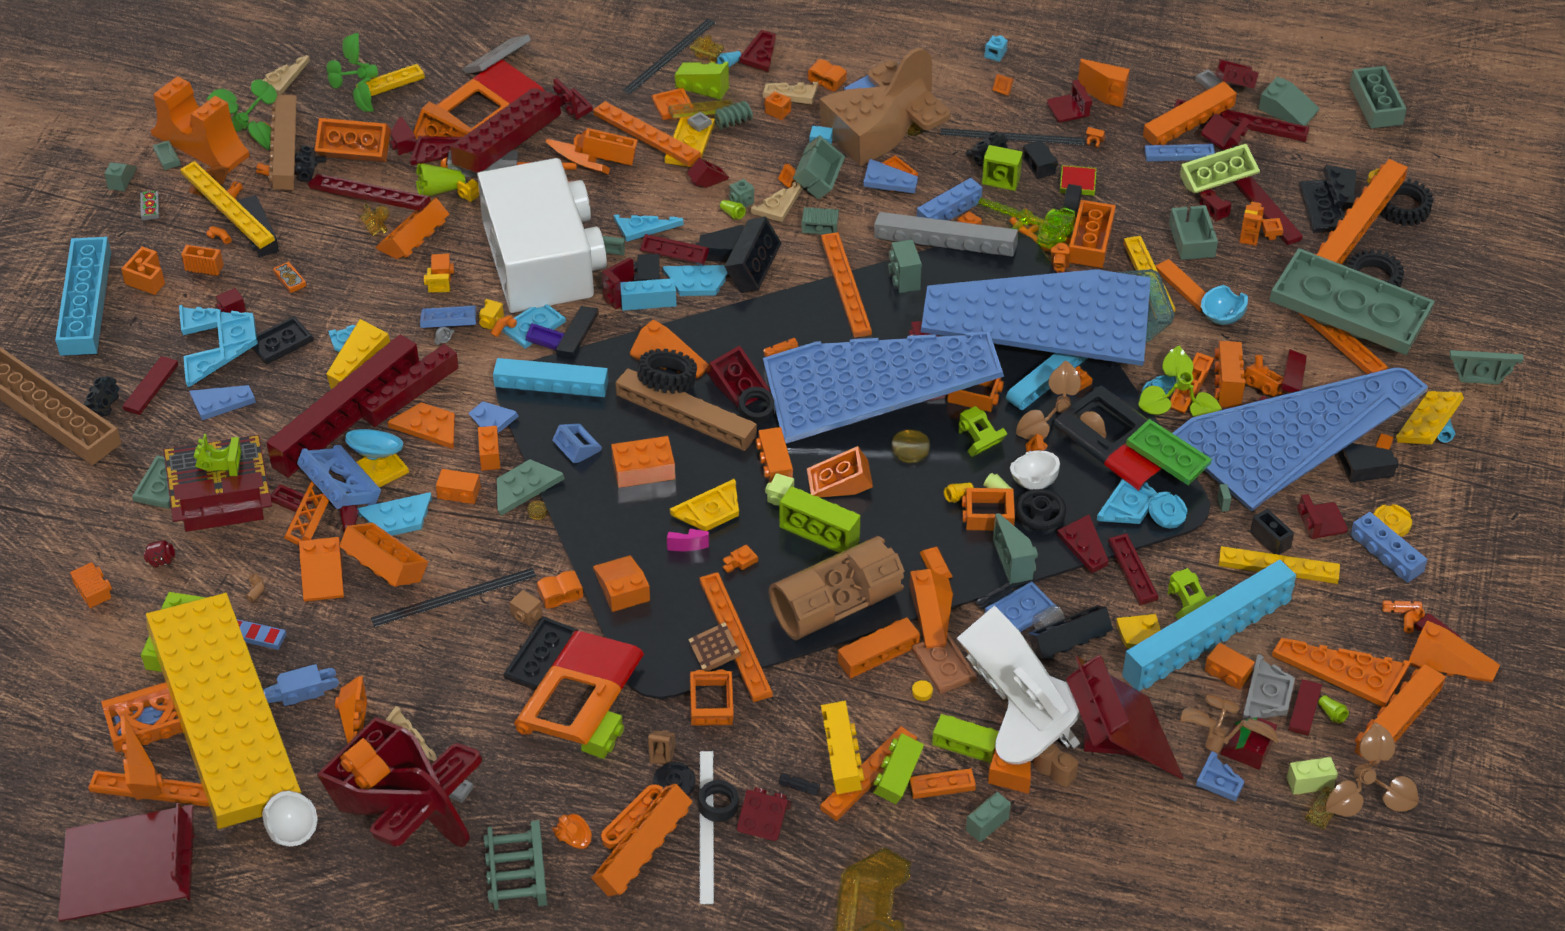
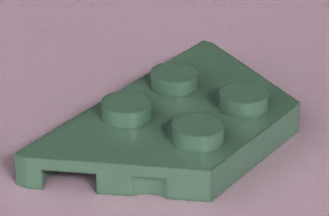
[1450,350,1524,384]
[497,459,565,516]

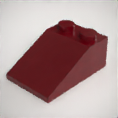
[705,345,771,407]

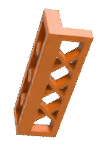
[284,480,329,546]

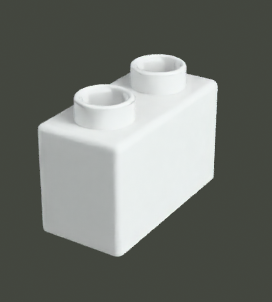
[477,158,607,313]

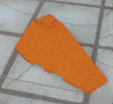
[630,319,709,378]
[1409,621,1500,682]

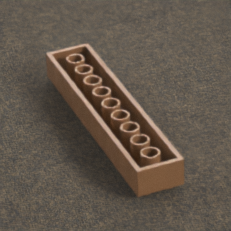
[0,347,122,465]

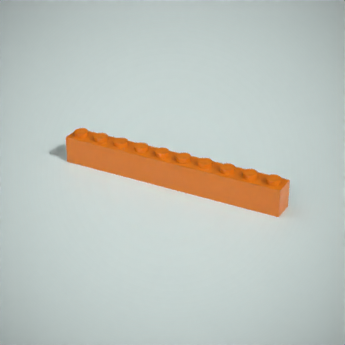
[1315,159,1408,265]

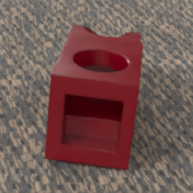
[1199,189,1231,221]

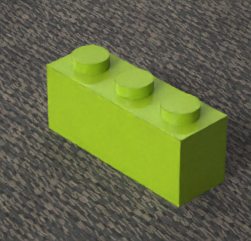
[932,714,999,763]
[873,733,924,804]

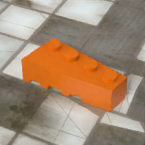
[1214,341,1245,408]
[988,749,1031,794]

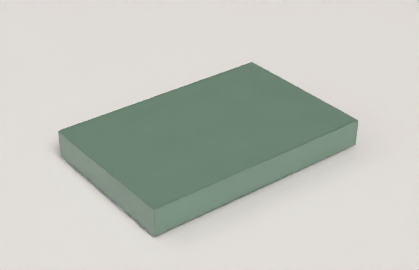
[132,455,171,509]

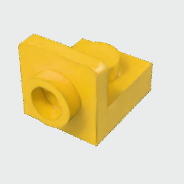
[457,179,480,202]
[424,268,450,293]

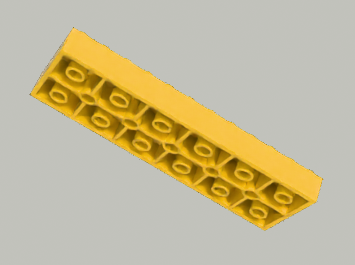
[146,593,301,829]

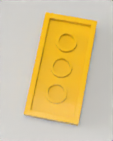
[665,114,715,167]
[1396,391,1464,444]

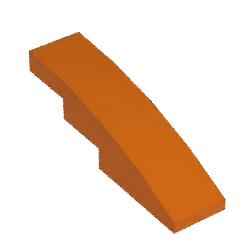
[546,139,610,175]
[1170,352,1214,414]

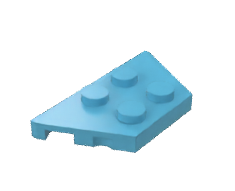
[663,265,729,296]
[1097,479,1158,524]
[357,492,432,536]

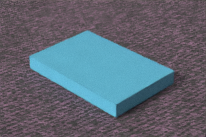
[502,305,566,349]

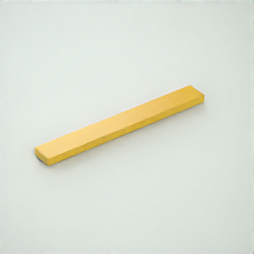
[180,161,275,249]

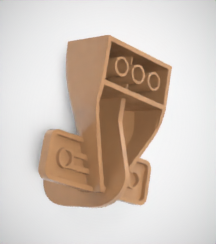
[820,48,950,166]

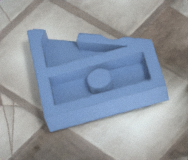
[468,402,519,433]
[1196,751,1245,802]

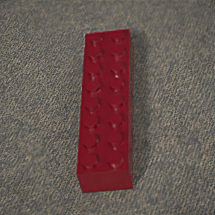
[450,88,561,173]

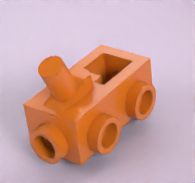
[1244,355,1285,397]

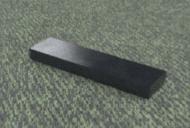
[556,306,599,358]

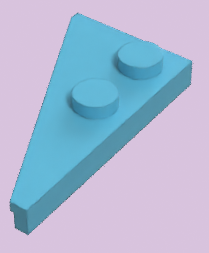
[614,215,684,242]

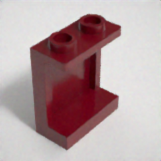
[1215,59,1259,88]

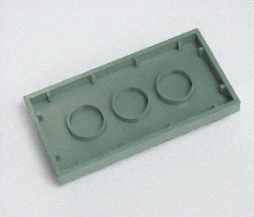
[1269,248,1435,355]

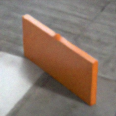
[1376,433,1394,449]

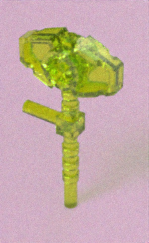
[979,198,1075,249]

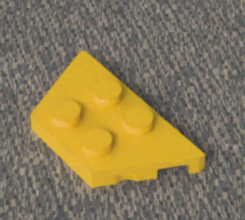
[670,479,739,531]

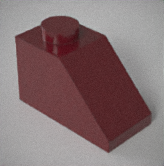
[389,117,416,156]
[687,157,729,188]

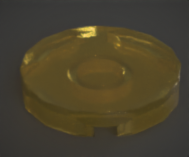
[892,430,930,462]

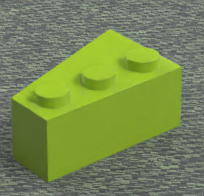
[675,62,729,100]

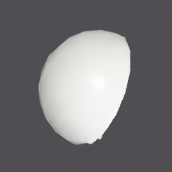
[1010,451,1060,490]
[263,790,318,846]

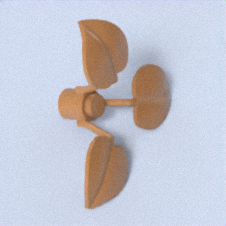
[1016,360,1107,440]
[1180,695,1278,753]
[1325,722,1419,816]

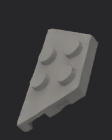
[1242,654,1295,720]

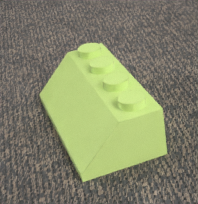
[1180,144,1260,193]

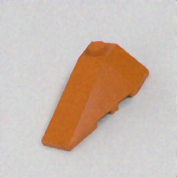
[413,102,473,140]
[909,569,953,649]
[335,676,368,744]
[120,715,164,800]

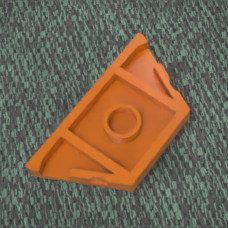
[388,402,455,449]

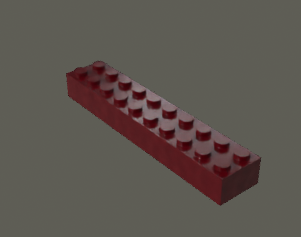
[266,334,419,478]

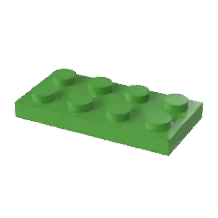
[1126,419,1212,485]

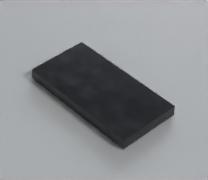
[1299,180,1345,233]
[503,616,579,690]

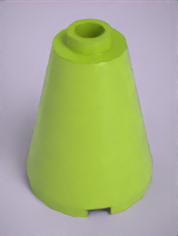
[416,163,465,197]

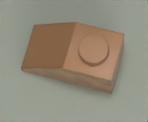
[648,730,676,765]

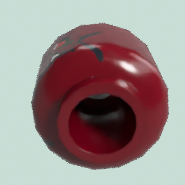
[144,540,175,568]

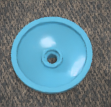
[345,429,403,460]

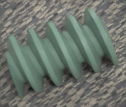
[715,101,753,130]

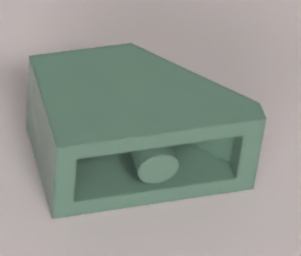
[104,162,137,191]

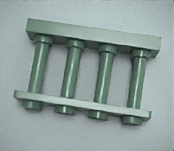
[484,820,547,911]

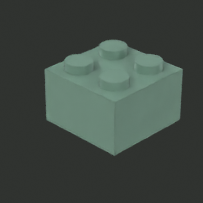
[888,239,922,293]

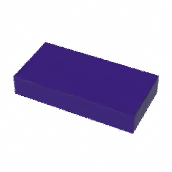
[525,323,565,350]

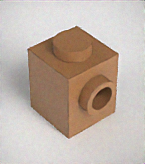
[509,590,542,626]

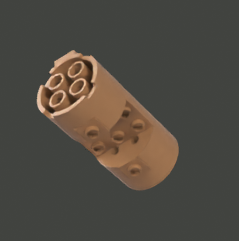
[769,536,905,640]

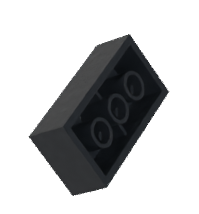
[724,216,782,293]

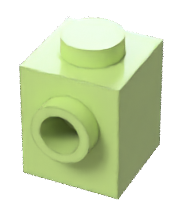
[765,473,794,506]

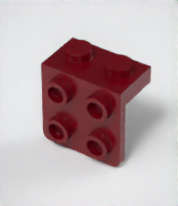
[553,78,593,120]
[1047,80,1093,122]
[1201,114,1250,150]
[602,258,634,309]
[1297,494,1348,539]
[737,787,792,841]

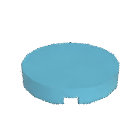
[1149,491,1187,529]

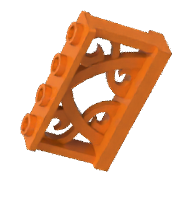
[101,682,183,752]

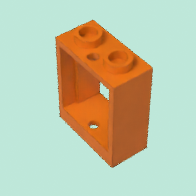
[947,378,1004,412]
[962,488,1015,531]
[690,670,734,726]

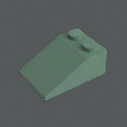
[1259,77,1320,126]
[993,513,1038,584]

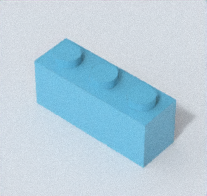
[621,278,676,311]

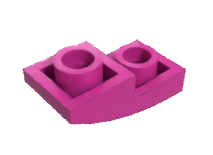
[667,529,709,551]

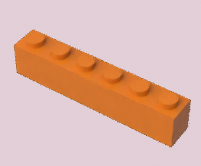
[1143,81,1237,145]
[1354,664,1446,762]
[591,784,693,897]

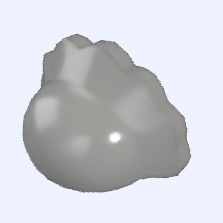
[434,326,455,345]

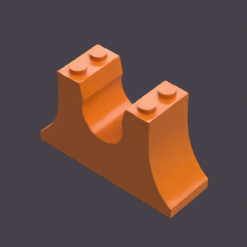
[151,76,250,173]

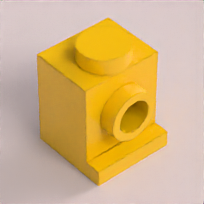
[479,299,504,330]

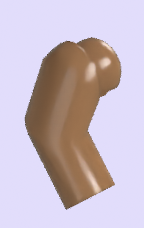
[246,574,265,602]

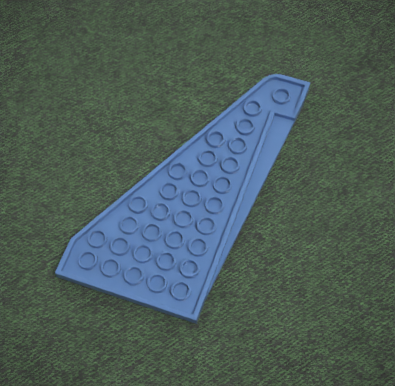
[1172,368,1428,512]

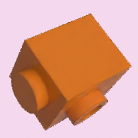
[764,91,791,120]
[431,254,454,281]

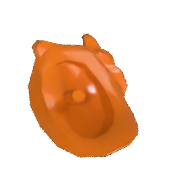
[552,814,592,849]

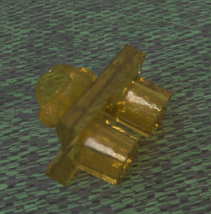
[690,35,724,63]
[359,203,389,236]

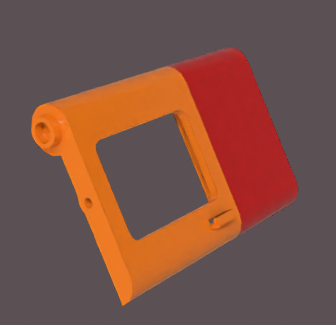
[437,59,545,130]
[514,631,644,745]

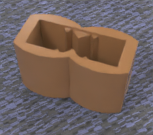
[1033,744,1078,787]

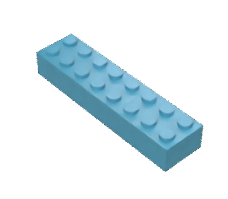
[55,237,111,356]

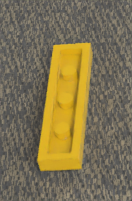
[356,64,425,96]

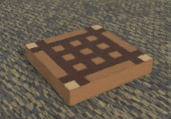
[688,622,741,671]

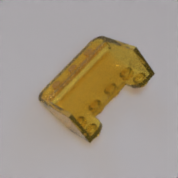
[834,847,911,931]

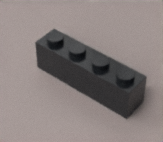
[236,195,279,257]
[1028,605,1113,660]

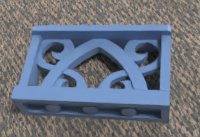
[297,445,381,509]

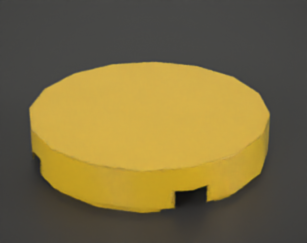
[1374,504,1412,537]

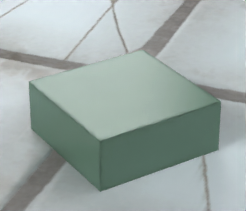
[1217,484,1231,512]

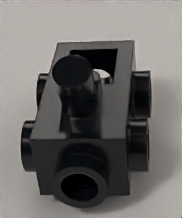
[966,132,1008,165]
[295,145,326,182]
[83,376,120,417]

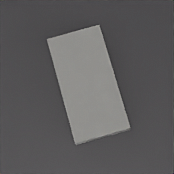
[463,35,531,74]

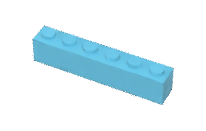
[493,358,609,397]

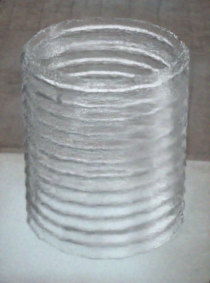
[1032,605,1065,630]

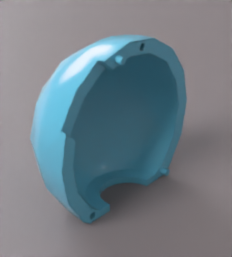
[1201,285,1248,325]

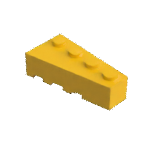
[327,319,390,389]
[821,701,864,794]

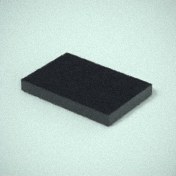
[251,316,314,365]

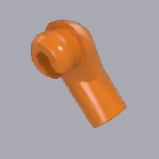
[206,226,232,244]
[491,315,517,337]
[1404,607,1425,633]

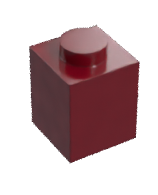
[215,288,246,313]

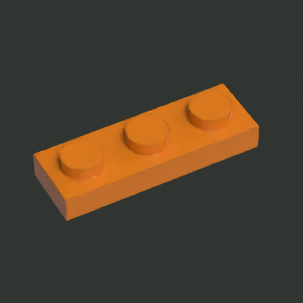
[909,768,976,799]

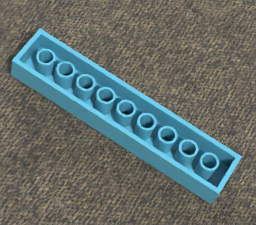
[1122,560,1296,691]

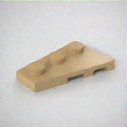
[763,82,818,104]

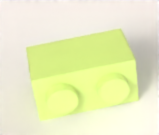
[1287,757,1338,795]

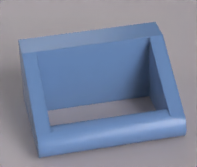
[552,424,602,463]

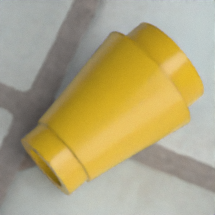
[944,482,974,503]

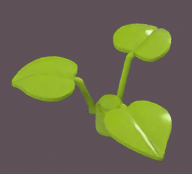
[1138,345,1222,417]

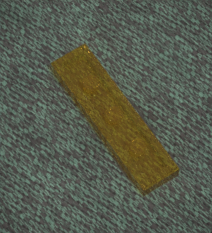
[668,99,735,119]

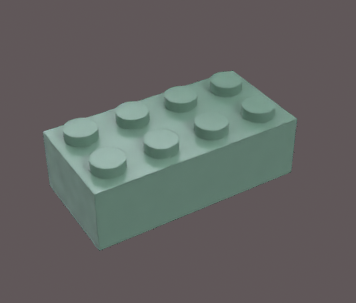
[1350,66,1407,128]

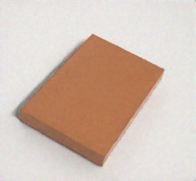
[912,633,977,694]

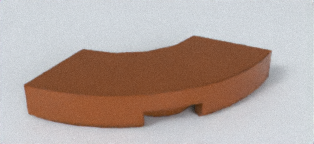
[188,166,229,197]

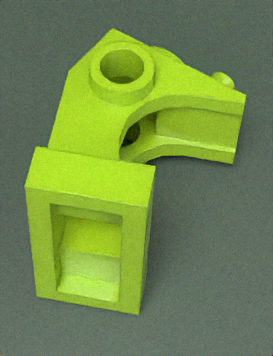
[959,406,1007,457]
[193,434,241,476]
[1168,568,1217,620]

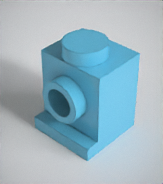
[985,36,1008,62]

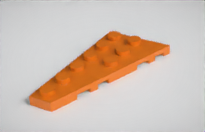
[1272,638,1411,707]

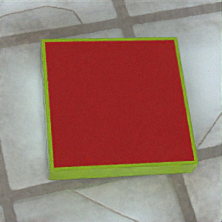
[1060,165,1096,196]

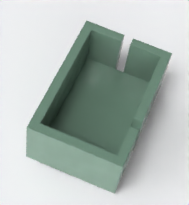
[793,135,845,200]
[1169,205,1218,260]

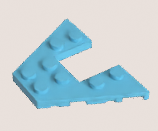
[179,305,258,387]

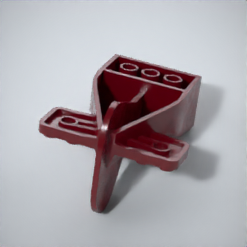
[317,717,483,847]

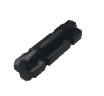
[976,583,1014,610]
[779,773,820,796]

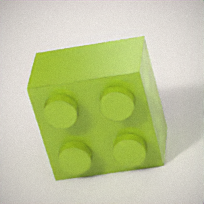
[982,145,1023,191]

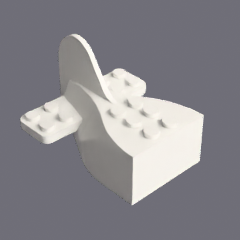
[957,605,1080,764]

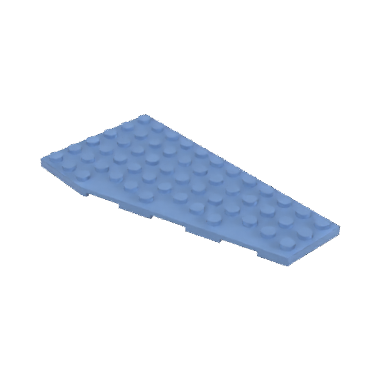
[921,269,1151,366]
[763,331,1004,443]

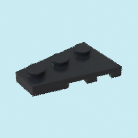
[1323,165,1356,208]

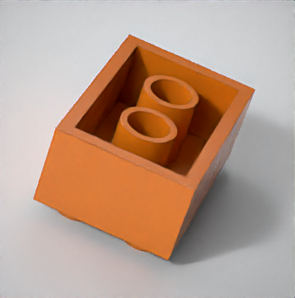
[611,436,675,488]

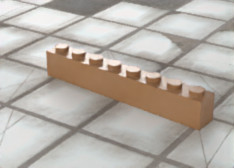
[269,95,296,190]
[616,368,757,451]

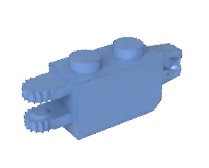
[263,664,339,706]

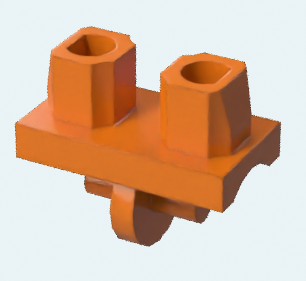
[1051,243,1070,273]

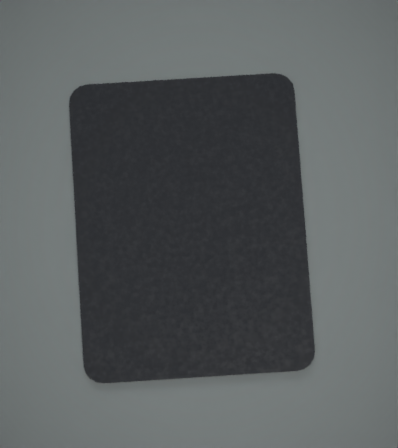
[495,232,1210,700]

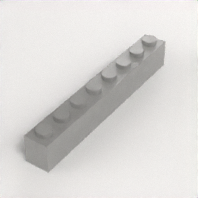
[874,212,1018,256]

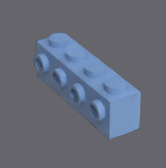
[917,178,982,221]
[1350,512,1428,583]

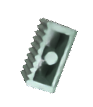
[802,207,839,234]
[966,792,1011,842]

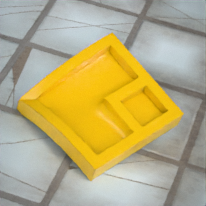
[1116,614,1161,648]

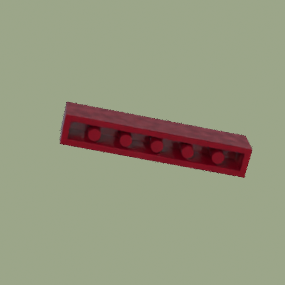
[360,344,459,427]

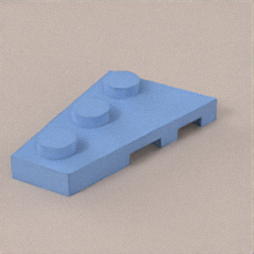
[864,159,918,193]
[189,385,256,420]

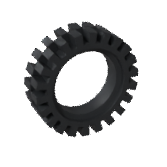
[1380,178,1433,226]
[1348,249,1404,287]
[637,349,697,394]

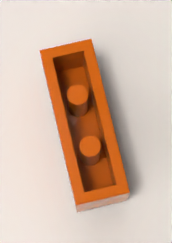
[582,128,638,166]
[756,427,793,483]

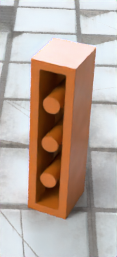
[838,617,920,679]

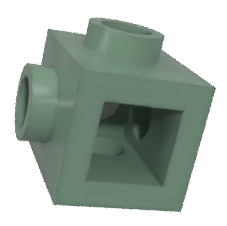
[729,179,755,208]

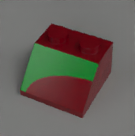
[1220,717,1278,770]

